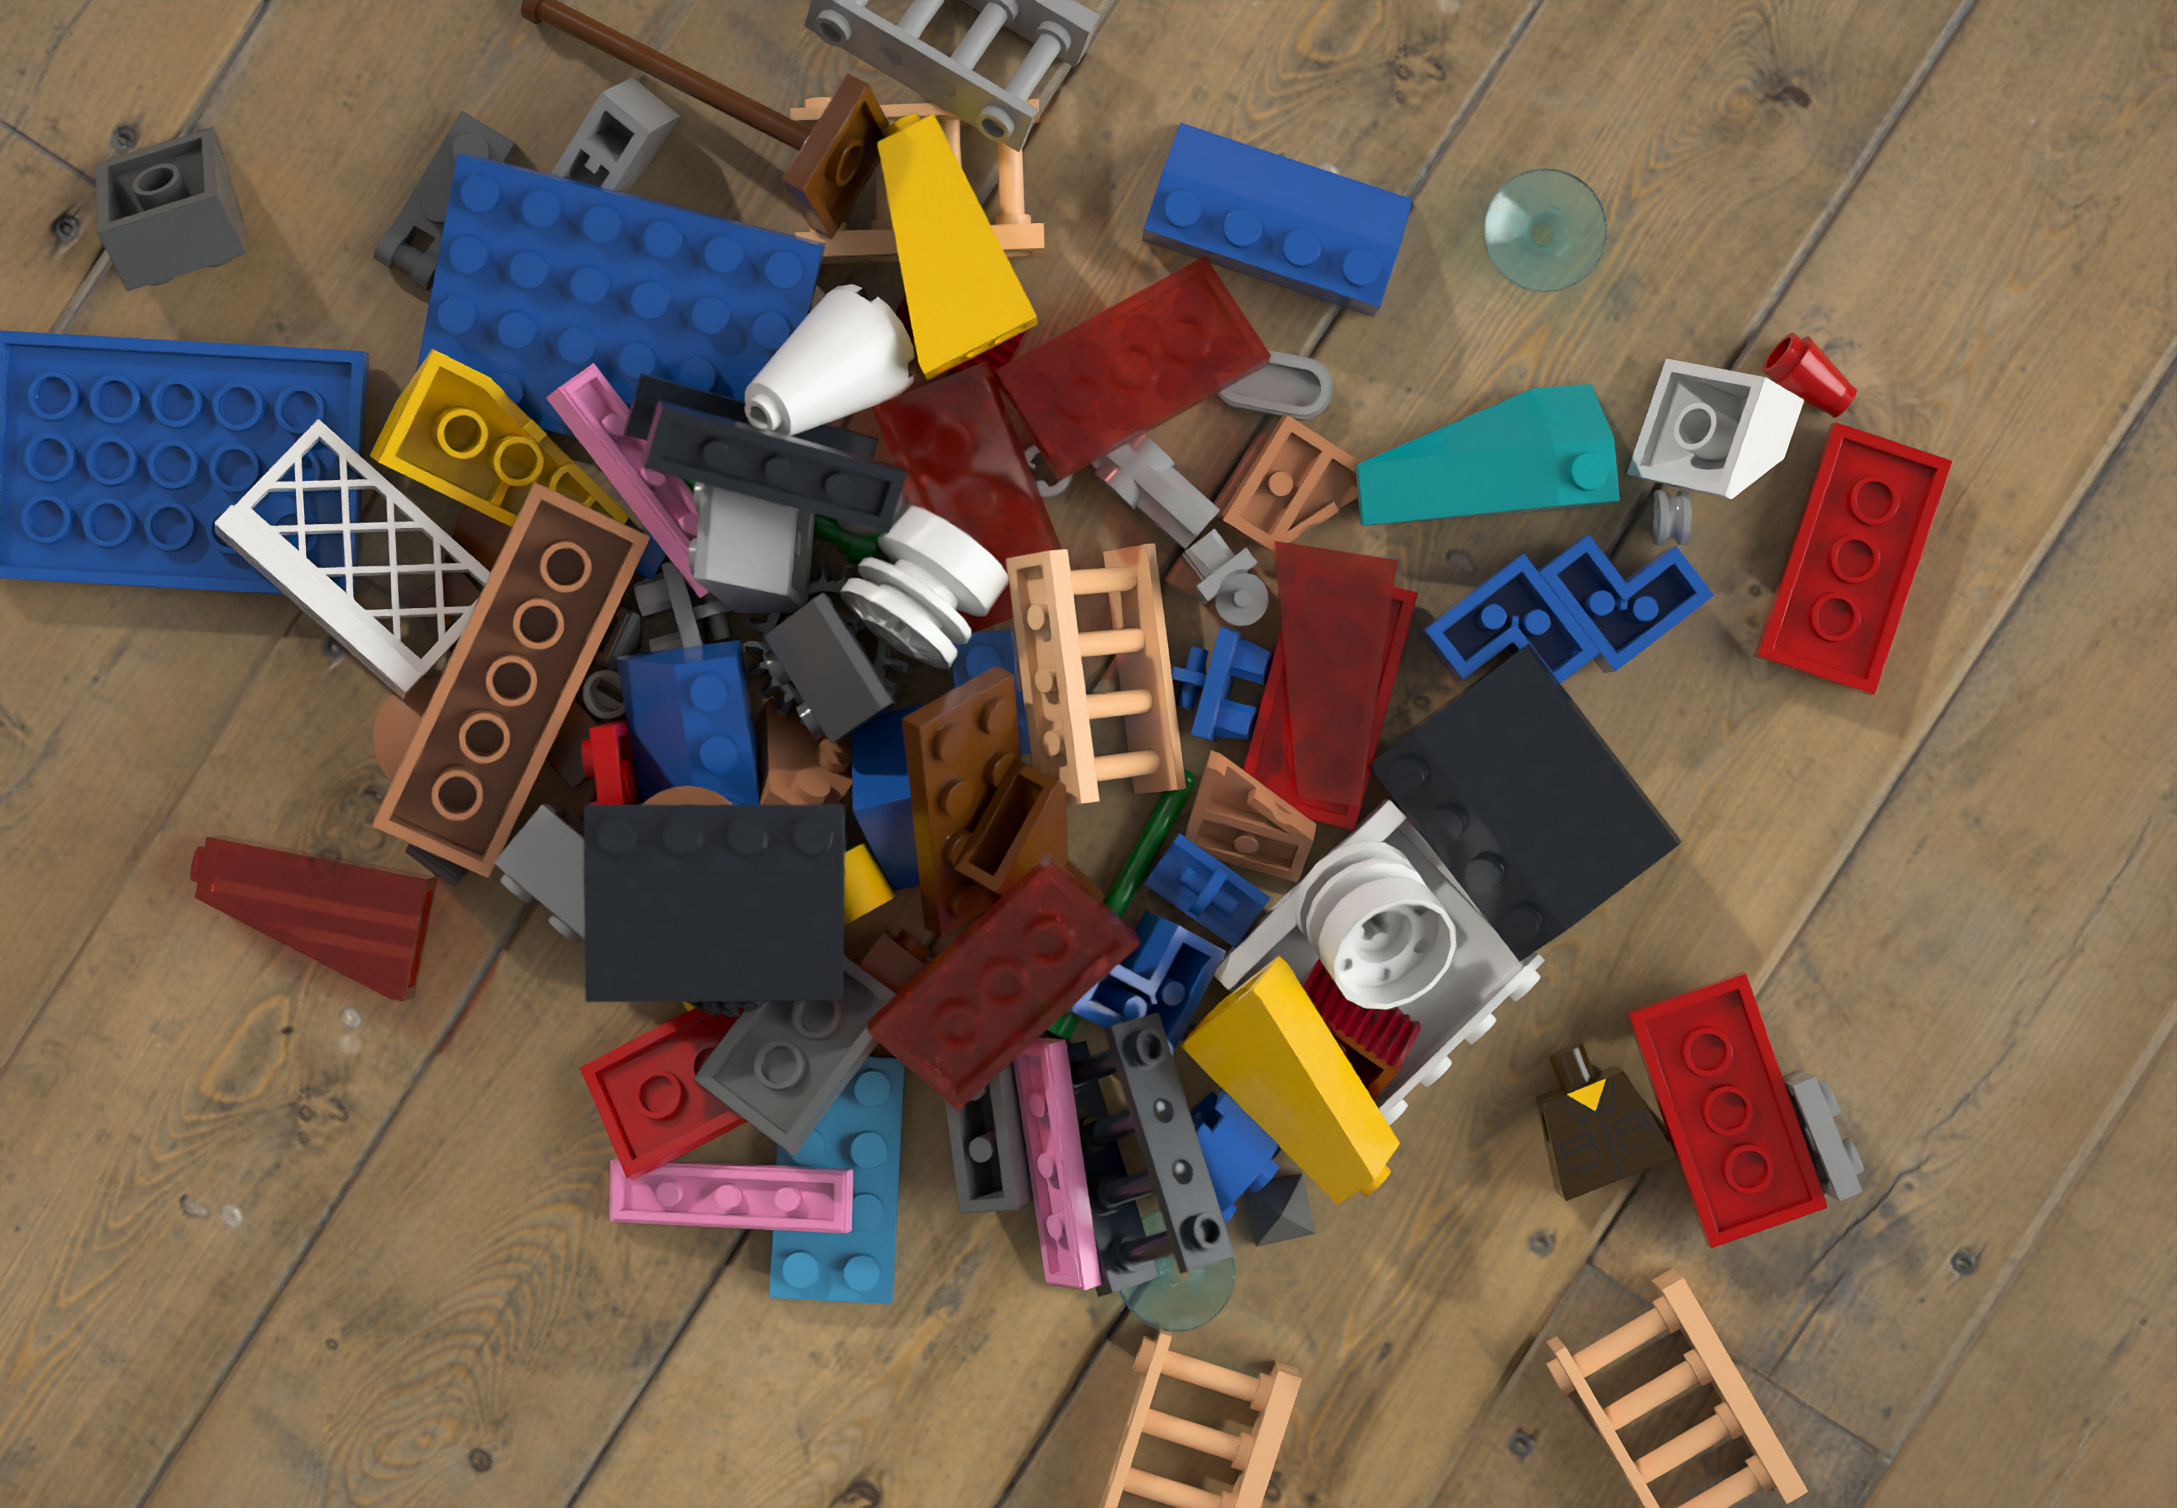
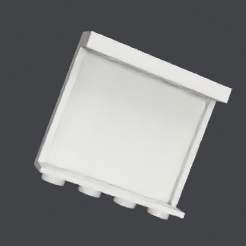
[1214,799,1545,1126]

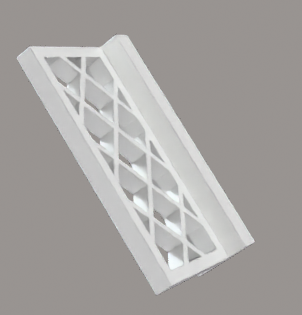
[214,419,490,700]

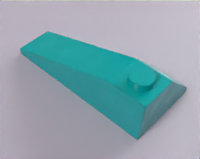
[1355,384,1620,526]

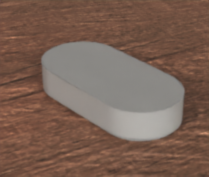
[1211,346,1333,421]

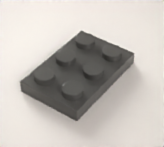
[693,956,908,1155]

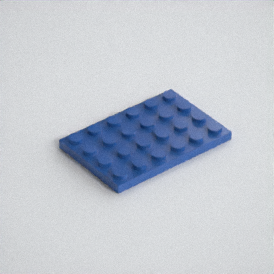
[416,152,826,437]
[0,330,369,599]

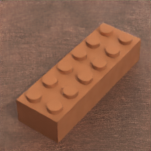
[372,481,650,879]

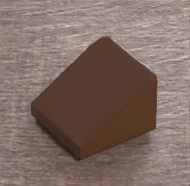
[443,505,512,573]

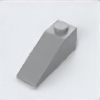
[551,77,680,193]

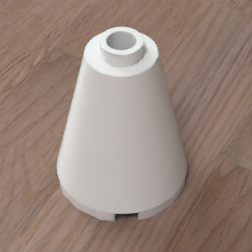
[745,284,915,436]

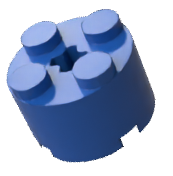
[1143,1087,1281,1224]

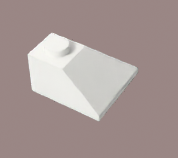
[1627,359,1804,499]

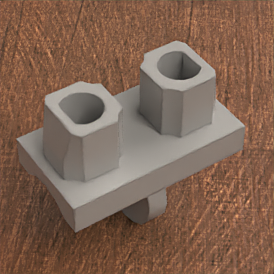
[1182,529,1269,626]
[633,561,734,652]

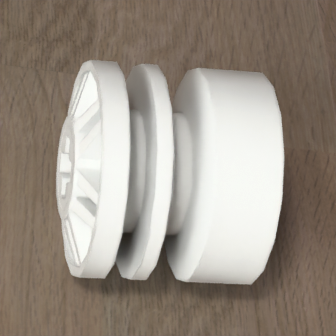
[840,504,1009,669]
[1294,841,1457,1009]

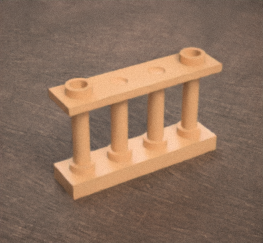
[790,97,1045,265]
[1006,543,1186,805]
[1546,1268,1808,1508]
[1099,1323,1302,1508]

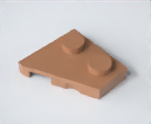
[1219,415,1361,553]
[757,698,853,805]
[1184,751,1317,883]

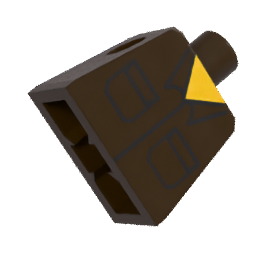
[1536,1043,1676,1201]

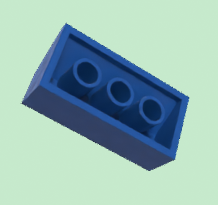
[1142,122,1413,317]
[616,640,763,805]

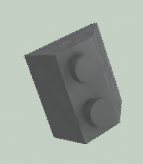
[96,127,246,291]
[763,593,898,744]

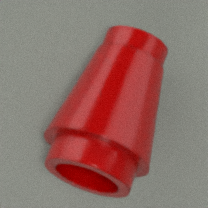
[1762,333,1857,418]

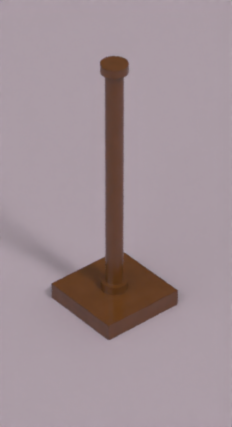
[521,0,890,239]

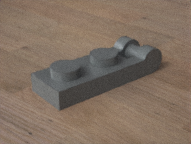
[373,111,518,291]

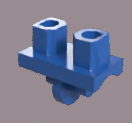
[1171,627,1273,743]
[1144,833,1271,948]

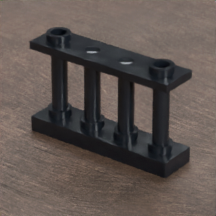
[624,373,907,532]
[1067,1013,1235,1297]

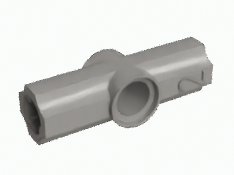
[1048,387,1220,550]

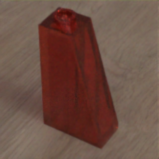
[190,835,438,1001]

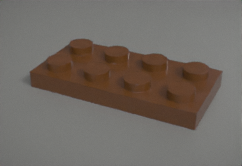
[902,666,1021,938]

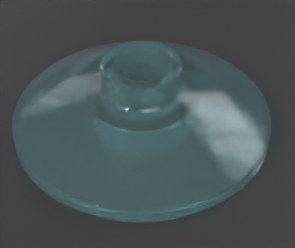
[1483,168,1607,293]
[1120,1210,1236,1332]

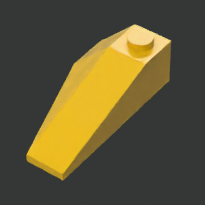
[370,349,629,527]

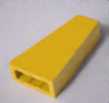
[877,113,1038,381]
[1181,955,1400,1205]

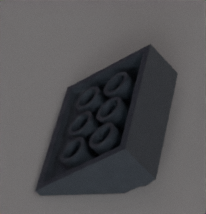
[1368,643,1682,962]
[584,805,845,1002]

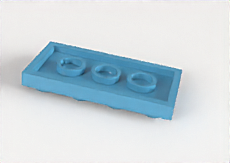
[769,1055,906,1304]

